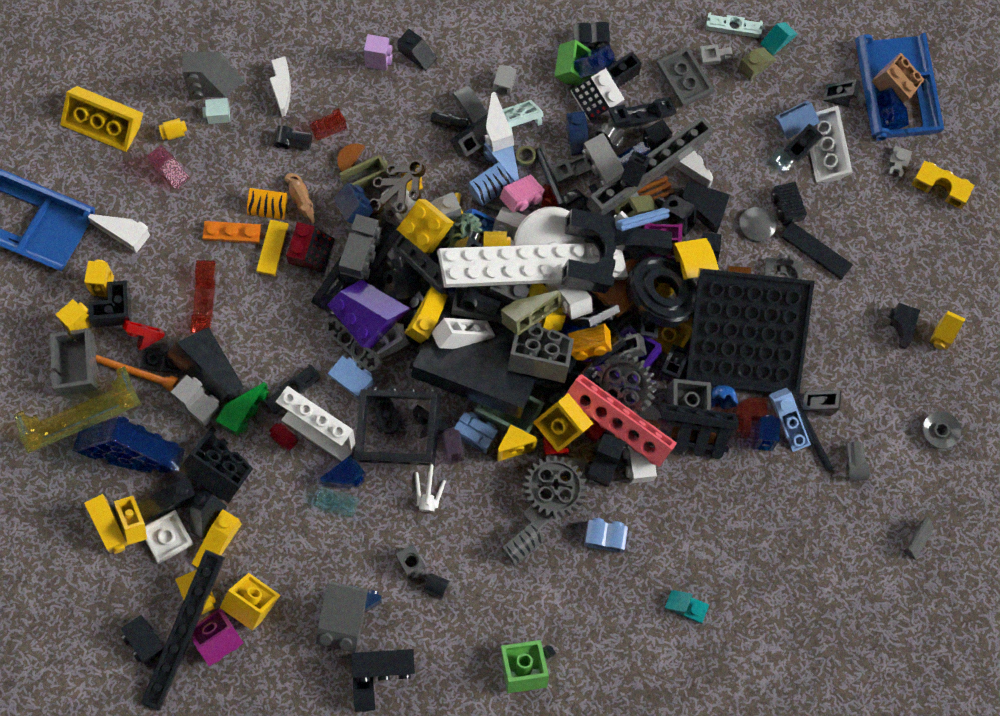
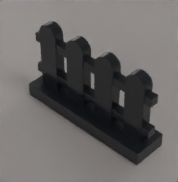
[657,403,739,459]

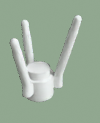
[415,464,446,513]

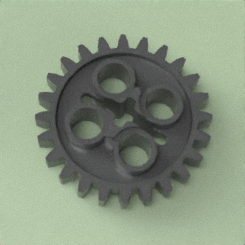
[595,353,657,414]
[522,456,587,519]

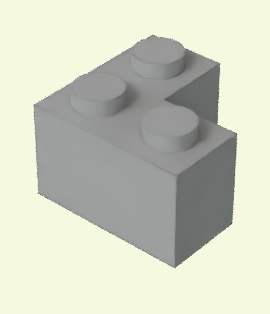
[171,375,221,427]

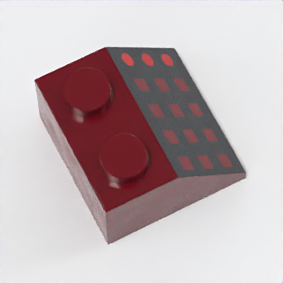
[286,222,335,273]

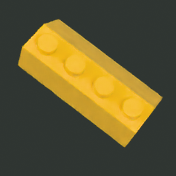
[60,86,143,152]

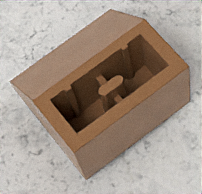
[872,53,925,108]

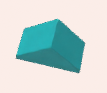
[760,22,798,56]

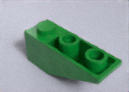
[215,382,269,437]

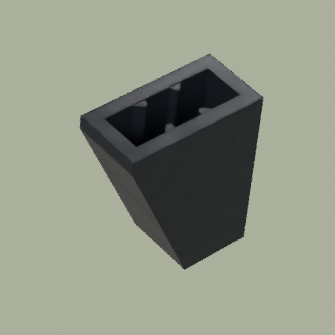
[678,181,730,233]

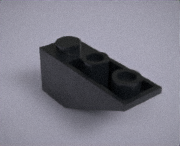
[450,114,488,157]

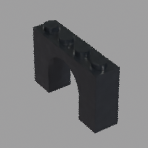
[561,208,617,294]

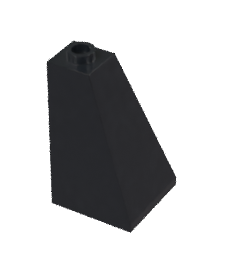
[163,327,244,401]

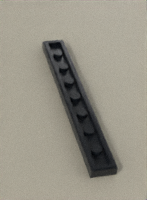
[141,550,225,711]

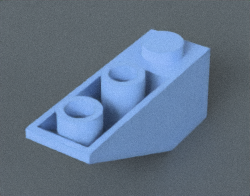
[483,143,519,183]
[769,388,811,452]

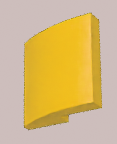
[672,238,719,280]

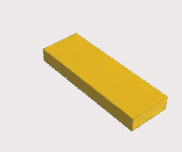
[256,220,289,276]

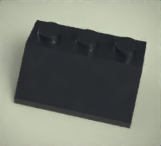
[351,649,415,682]

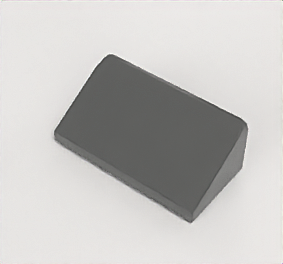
[904,517,934,560]

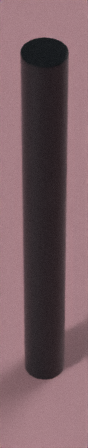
[535,148,566,207]
[795,400,833,472]

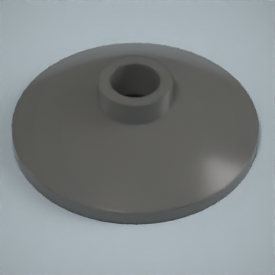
[922,411,961,449]

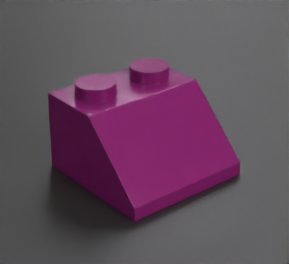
[191,608,244,666]

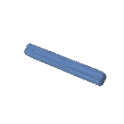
[616,208,670,231]

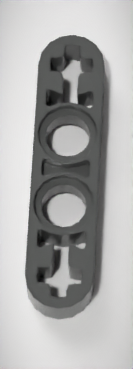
[325,318,383,371]

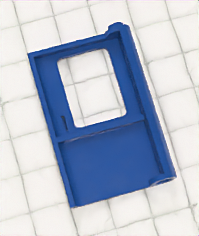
[855,33,944,141]
[0,169,95,271]

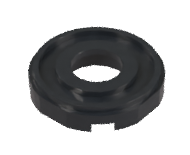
[626,257,697,328]

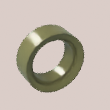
[516,146,536,166]

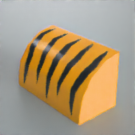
[247,188,288,220]

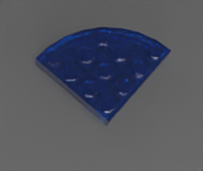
[72,416,185,473]

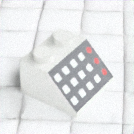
[570,68,625,121]

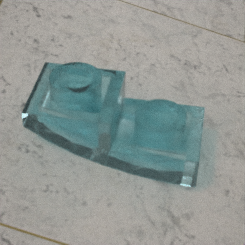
[314,486,360,517]

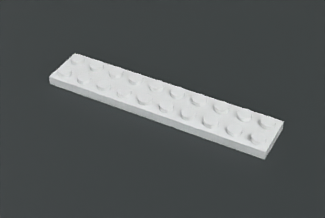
[438,243,628,288]

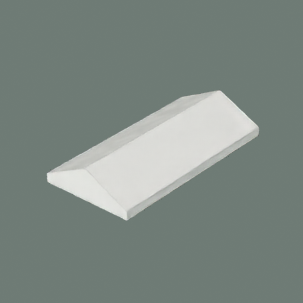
[810,106,853,182]

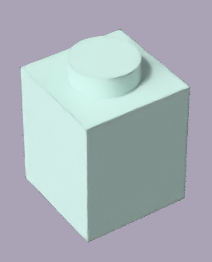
[202,98,230,124]

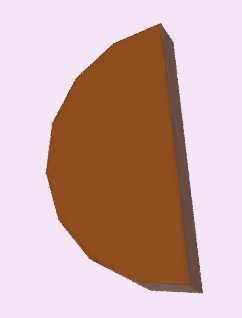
[337,143,365,172]

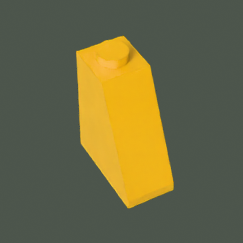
[84,494,127,554]

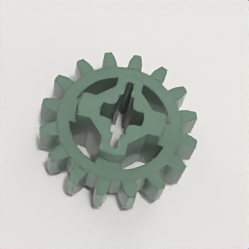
[446,213,482,248]

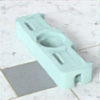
[706,12,763,38]

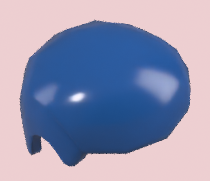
[711,385,738,409]

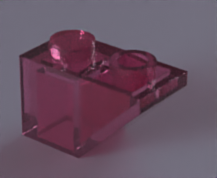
[147,145,189,190]

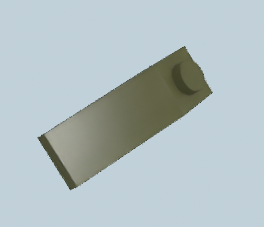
[501,290,562,335]

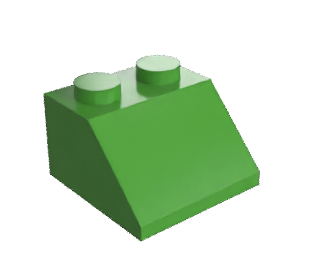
[554,39,599,85]
[501,640,549,694]

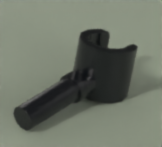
[543,645,556,659]

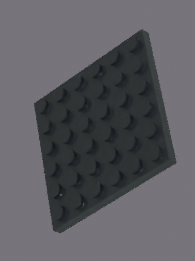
[685,268,815,395]

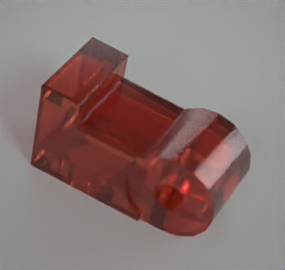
[309,108,347,140]

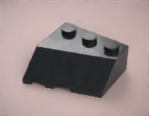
[179,426,253,504]

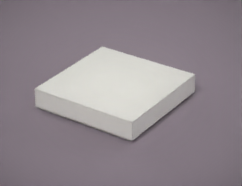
[145,510,194,564]

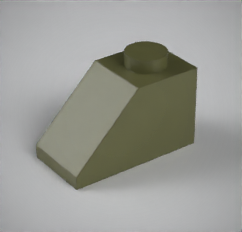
[738,48,776,81]

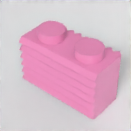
[500,174,545,213]

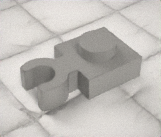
[888,146,912,179]

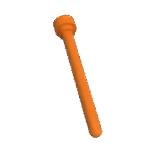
[96,355,179,392]

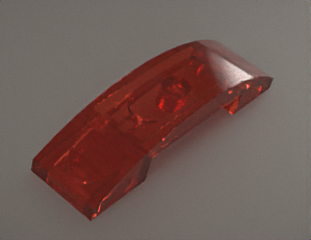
[190,260,216,334]

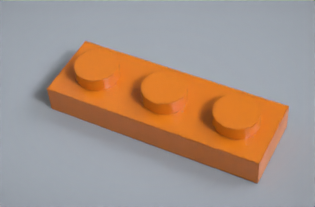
[202,221,261,244]

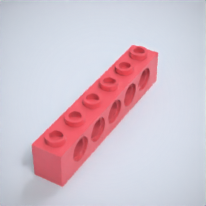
[565,374,677,467]

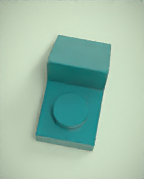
[665,590,709,624]

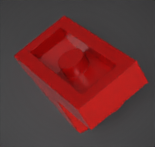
[122,319,165,350]

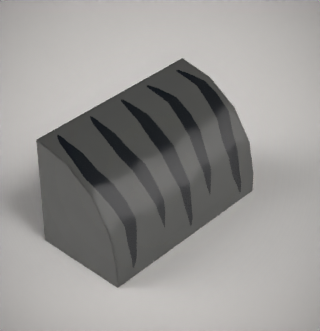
[502,522,545,566]

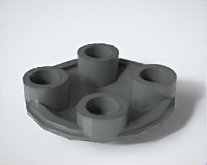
[739,207,776,243]

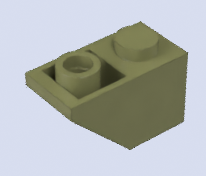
[614,195,658,217]

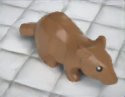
[284,173,315,224]

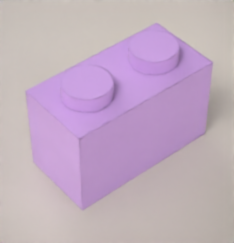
[364,34,393,71]

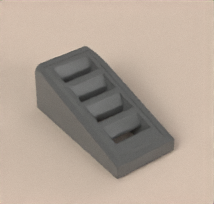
[606,333,647,360]

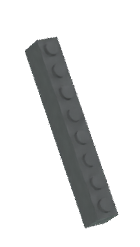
[587,116,714,215]

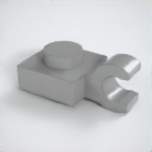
[700,44,732,66]

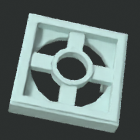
[503,100,544,131]

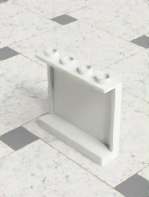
[276,386,355,464]

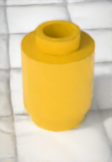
[159,118,187,140]

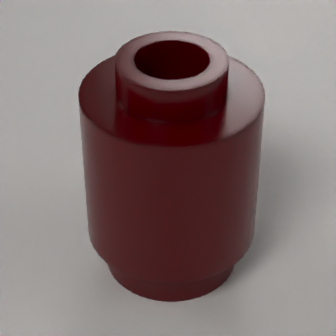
[269,423,299,451]

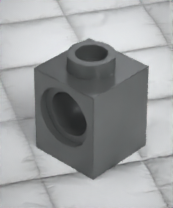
[396,544,425,578]

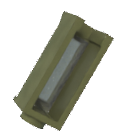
[340,155,389,188]

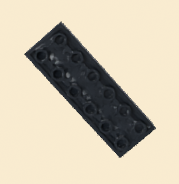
[311,214,401,318]

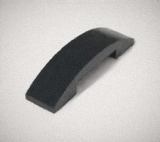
[608,97,677,127]

